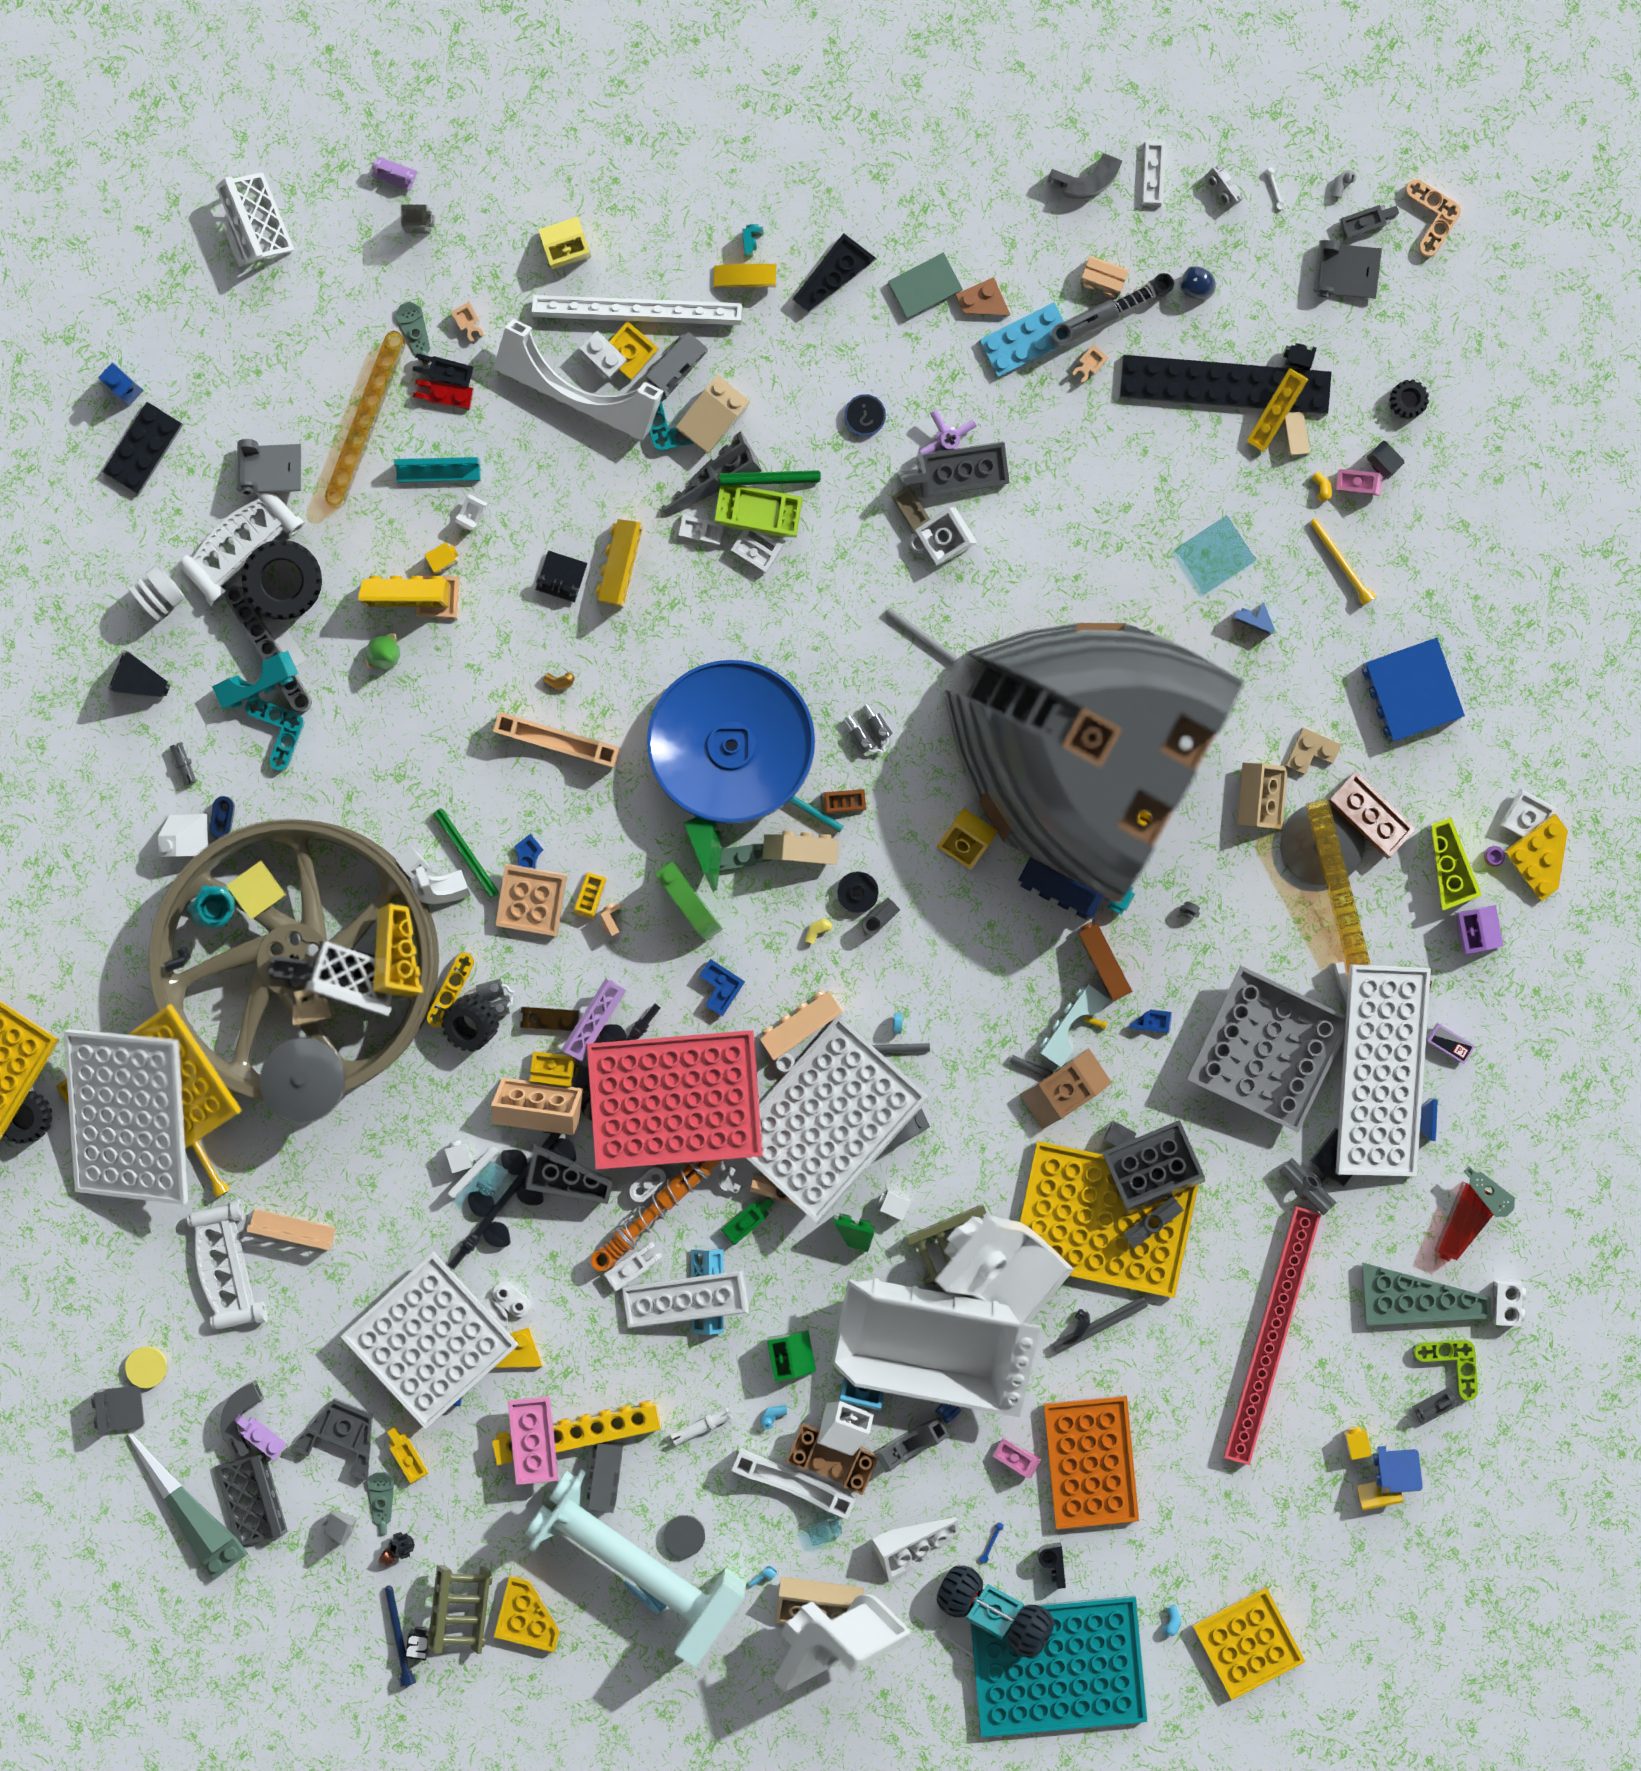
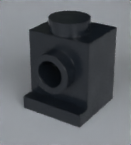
[1283,343,1317,370]

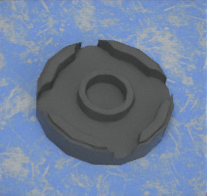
[664,1515,705,1557]

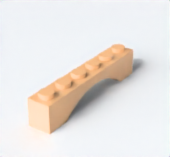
[493,712,621,768]

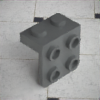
[91,1386,144,1435]

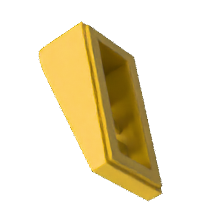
[574,872,607,920]

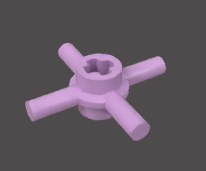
[919,409,977,454]

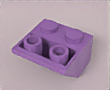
[1454,905,1503,954]

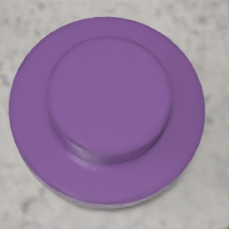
[1484,846,1505,867]

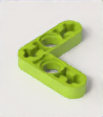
[1413,1339,1478,1401]

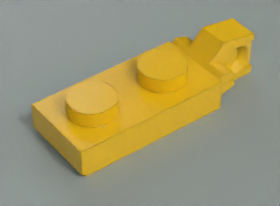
[387,1425,429,1484]

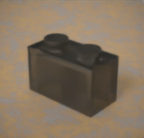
[401,204,435,233]

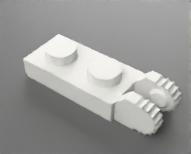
[603,1242,662,1291]

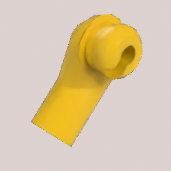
[1311,471,1332,503]

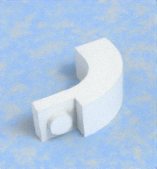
[410,866,471,904]

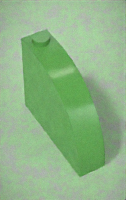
[655,861,723,941]

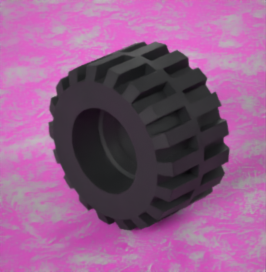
[441,994,500,1052]
[3,1091,53,1144]

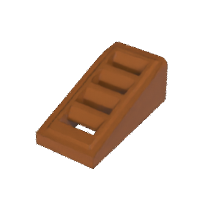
[821,789,866,814]

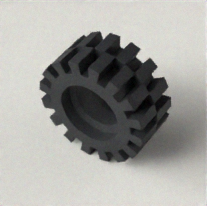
[1389,379,1429,419]

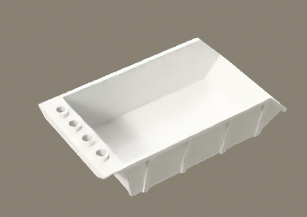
[831,1278,1040,1418]

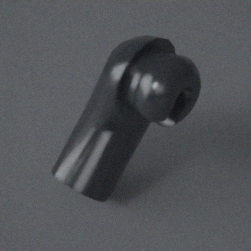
[164,947,191,973]
[1072,1309,1090,1339]

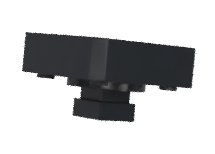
[1367,441,1405,479]

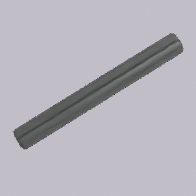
[1053,1297,1148,1353]

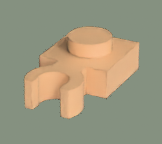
[451,302,484,342]
[1072,345,1108,383]

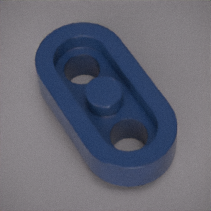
[209,796,235,838]

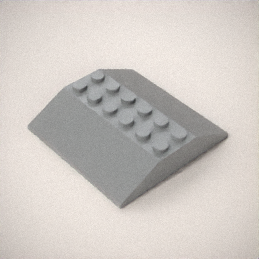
[1186,965,1346,1133]

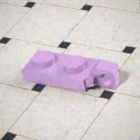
[234,1414,287,1461]

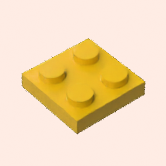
[609,321,659,381]

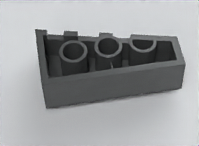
[525,1143,612,1204]

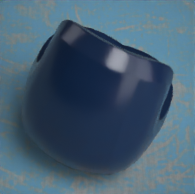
[1180,266,1216,300]

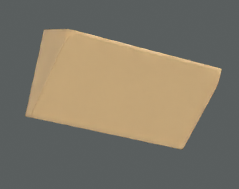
[1283,412,1310,457]

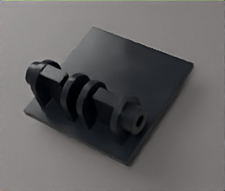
[535,550,588,603]

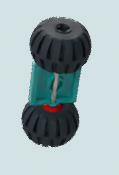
[936,1565,1054,1657]

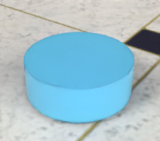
[893,1013,903,1034]

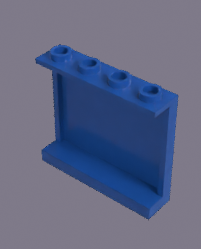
[1362,637,1465,742]

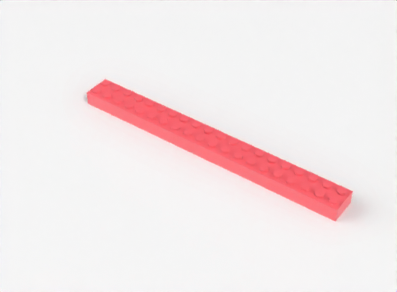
[1223,1205,1321,1465]

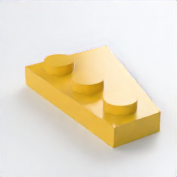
[494,1327,543,1368]

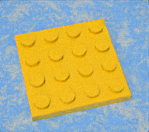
[1192,1586,1306,1700]

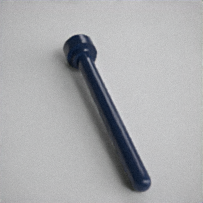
[385,1585,416,1687]

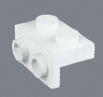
[580,331,627,380]

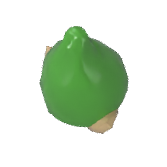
[365,633,400,669]

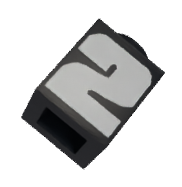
[405,1627,429,1661]

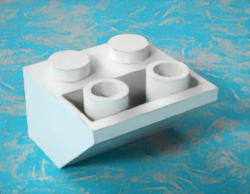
[817,1401,874,1456]

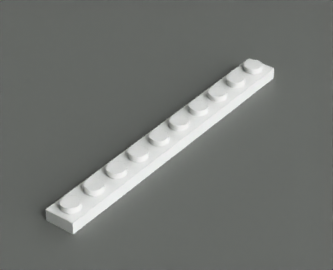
[532,295,742,325]

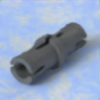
[170,742,197,786]

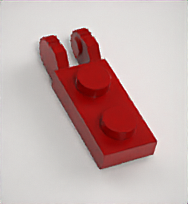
[413,380,474,409]

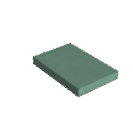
[888,252,963,319]

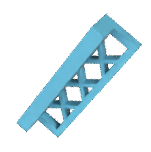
[691,1249,724,1335]

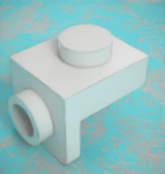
[454,494,488,531]

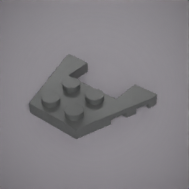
[291,1398,373,1481]

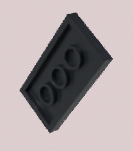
[102,401,184,495]

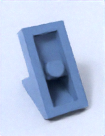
[1232,602,1275,635]

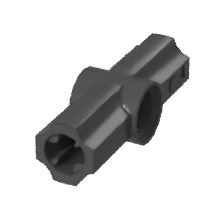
[1279,1158,1337,1216]
[1123,1196,1184,1248]

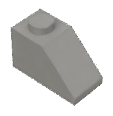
[323,1510,357,1545]

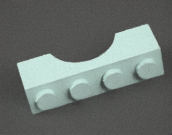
[1039,984,1109,1067]

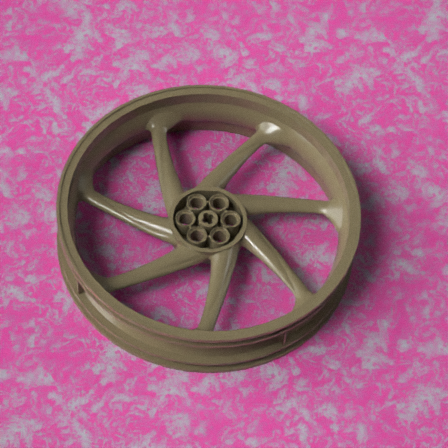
[149,819,439,1100]

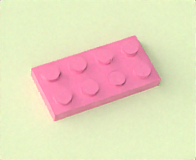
[508,1396,559,1485]

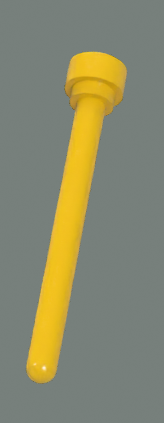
[1310,519,1377,606]
[191,1141,230,1198]

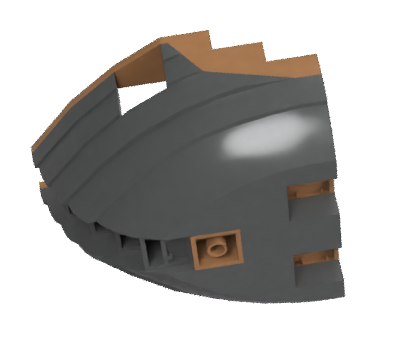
[944,623,1244,904]

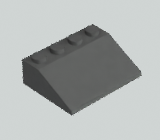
[1102,1120,1205,1214]

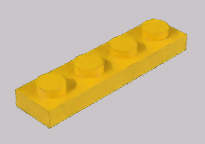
[1247,368,1308,452]

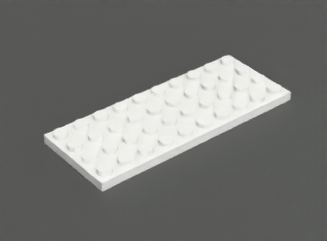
[1336,964,1431,1176]

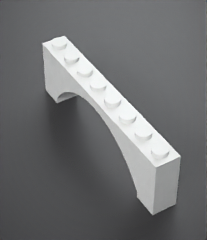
[493,319,663,440]

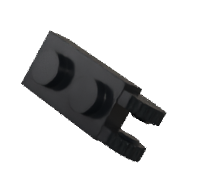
[412,353,474,387]

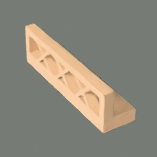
[246,1209,336,1250]

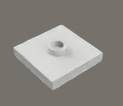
[1500,789,1557,837]

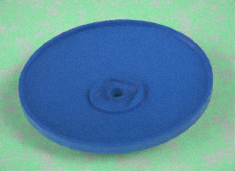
[647,660,815,824]

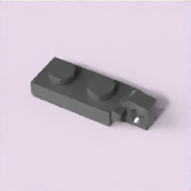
[1339,205,1399,240]

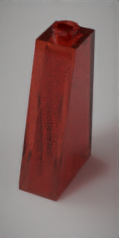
[1434,1181,1504,1262]

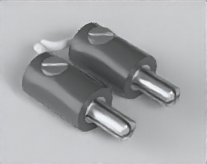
[845,704,893,754]
[464,979,516,1020]

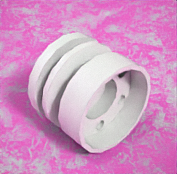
[129,564,185,621]

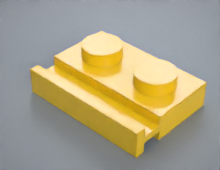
[529,1051,575,1086]

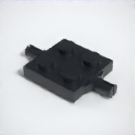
[1310,1128,1353,1187]

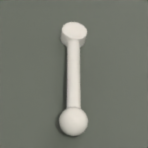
[1266,167,1285,210]

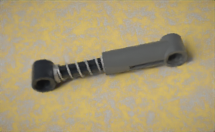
[1049,273,1174,347]

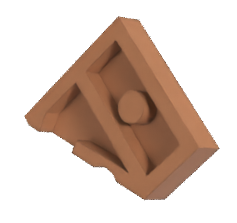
[955,277,1010,316]

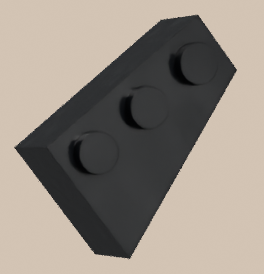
[320,941,375,984]

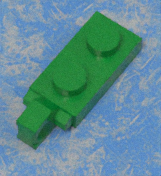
[721,1197,774,1245]

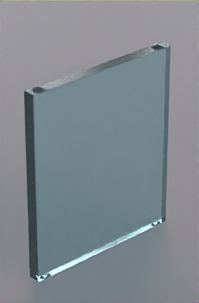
[1175,515,1256,594]

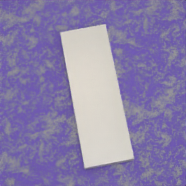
[622,1270,749,1329]

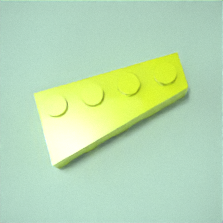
[1430,817,1482,911]

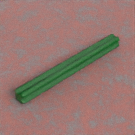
[718,470,821,486]
[433,808,499,898]

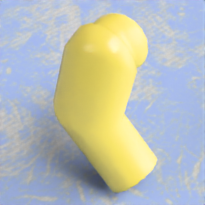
[804,919,832,944]

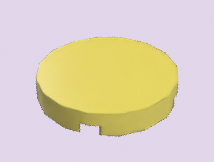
[125,1346,168,1388]

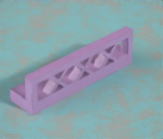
[561,978,626,1061]

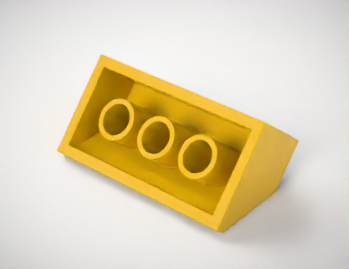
[595,519,643,608]
[358,575,449,608]

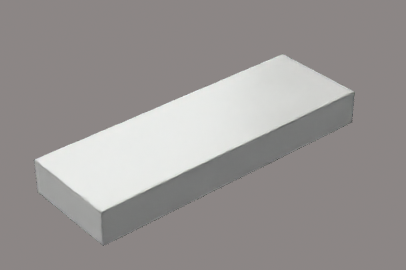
[1141,141,1166,206]
[448,1147,499,1198]

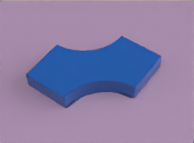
[514,834,544,869]

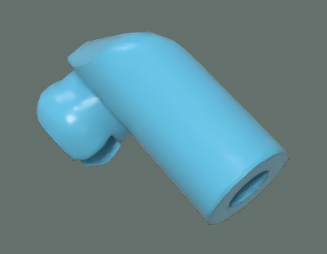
[760,1405,788,1430]
[1162,1605,1182,1637]

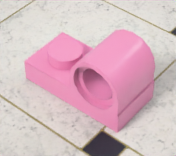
[1336,469,1383,496]
[993,1438,1041,1478]

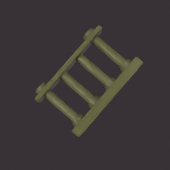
[906,1204,987,1285]
[427,1565,493,1654]

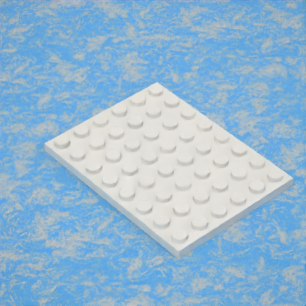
[747,1016,930,1224]
[64,1029,188,1205]

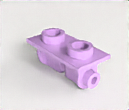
[371,157,418,191]

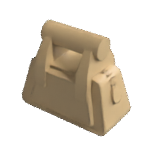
[292,989,334,1026]

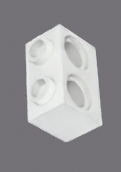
[1492,1281,1526,1326]

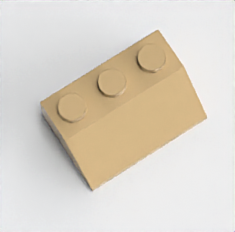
[1237,763,1288,829]

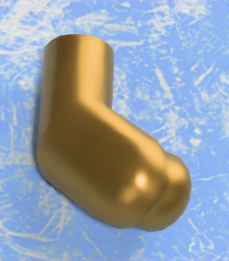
[543,672,575,690]

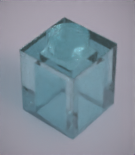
[476,1161,508,1197]

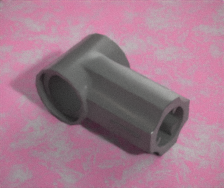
[862,897,900,935]

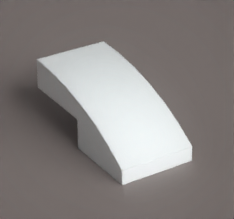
[677,515,724,545]

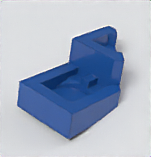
[1129,1009,1172,1033]

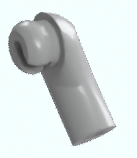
[1332,171,1356,199]

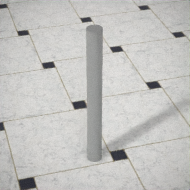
[886,607,957,663]

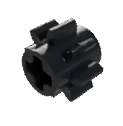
[388,1532,415,1559]

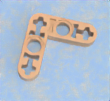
[1405,179,1461,257]

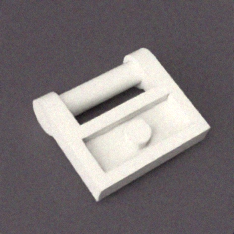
[731,530,786,573]

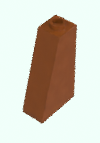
[1078,922,1133,1001]

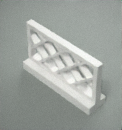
[215,173,294,264]
[305,941,392,1016]

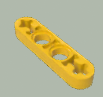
[426,952,474,1027]

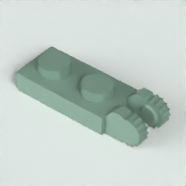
[720,844,772,870]

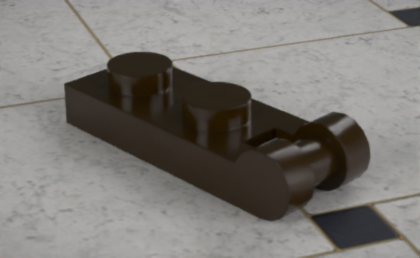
[520,1006,580,1031]

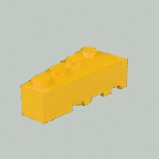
[373,904,423,998]

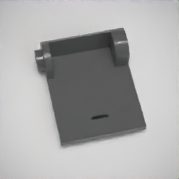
[1313,240,1382,299]
[236,439,301,496]

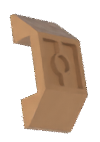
[1019,1048,1112,1129]
[786,1423,878,1496]

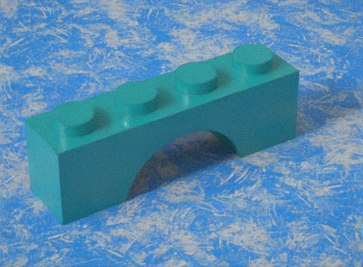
[212,651,299,710]

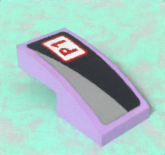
[1426,1023,1475,1064]

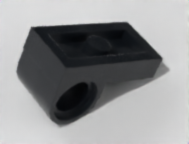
[1037,1543,1066,1589]

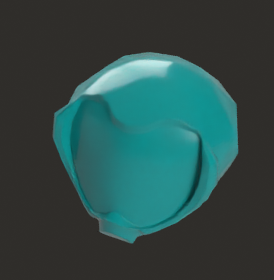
[187,885,235,930]

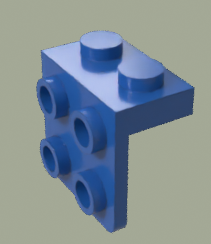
[1373,1446,1423,1494]

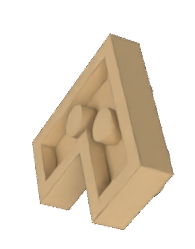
[1286,728,1342,774]

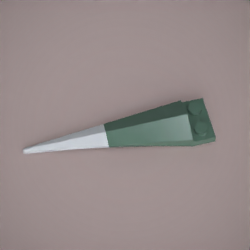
[128,1434,248,1580]

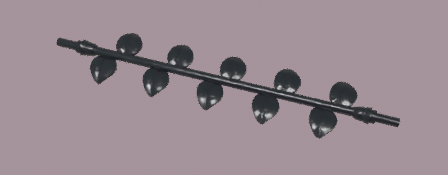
[448,1003,661,1269]

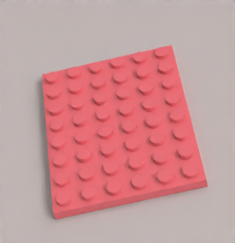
[587,1030,763,1169]

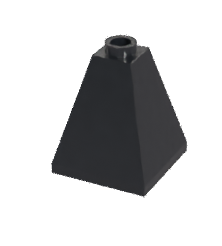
[108,650,171,697]

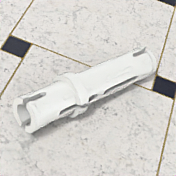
[670,1407,732,1446]

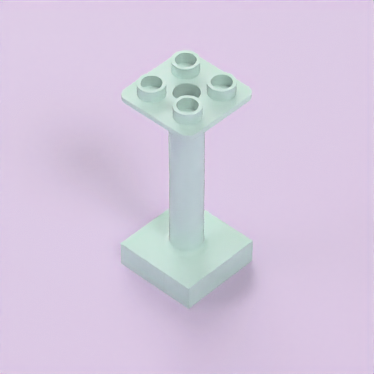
[525,1469,746,1668]

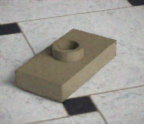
[891,486,931,533]

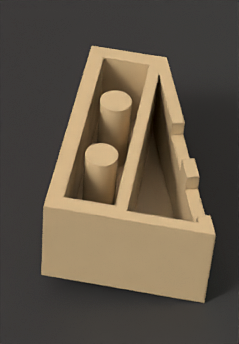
[762,831,839,865]

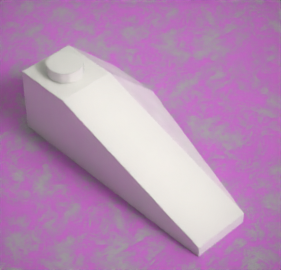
[872,1517,960,1581]

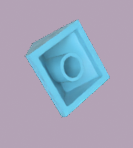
[839,1376,884,1410]

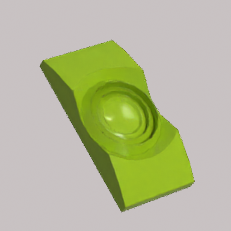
[714,485,803,538]

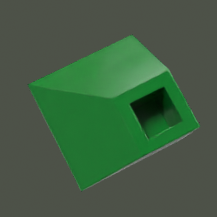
[833,1213,875,1252]

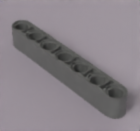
[224,585,312,712]

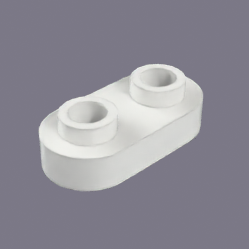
[629,1167,667,1202]
[493,1282,530,1317]

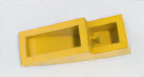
[714,264,777,288]

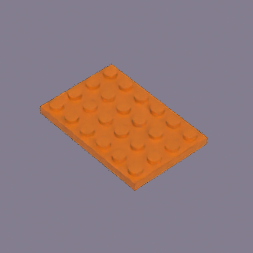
[1043,1395,1139,1529]

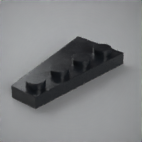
[793,233,877,313]

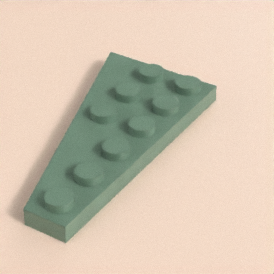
[1362,1262,1492,1325]

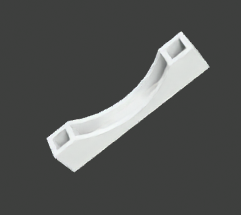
[731,1448,856,1520]

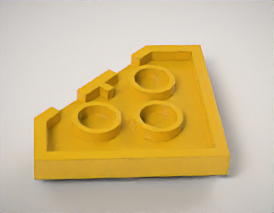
[1504,813,1568,901]
[494,1575,560,1652]

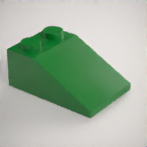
[683,817,723,892]

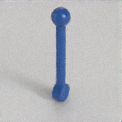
[980,1522,1004,1563]

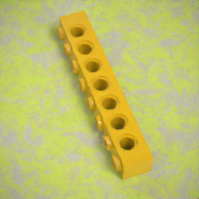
[492,1400,662,1465]

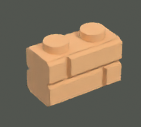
[1080,256,1129,298]

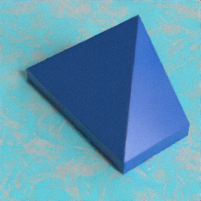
[1420,1098,1438,1141]

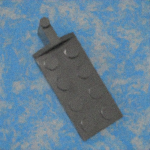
[897,441,1010,497]

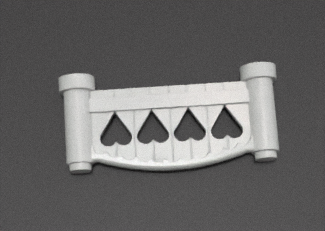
[179,492,305,606]
[187,1200,267,1330]

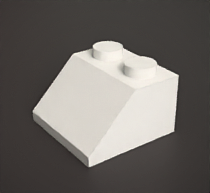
[915,507,977,565]

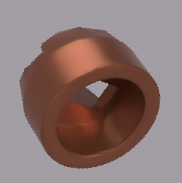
[378,1548,396,1566]

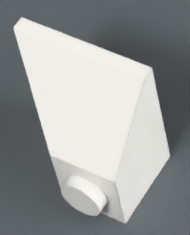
[158,814,208,857]

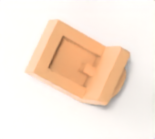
[601,903,622,936]

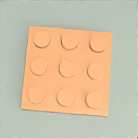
[495,864,567,936]

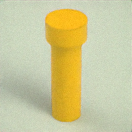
[1084,1015,1107,1030]

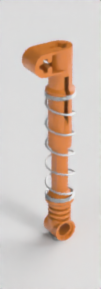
[591,1160,722,1271]

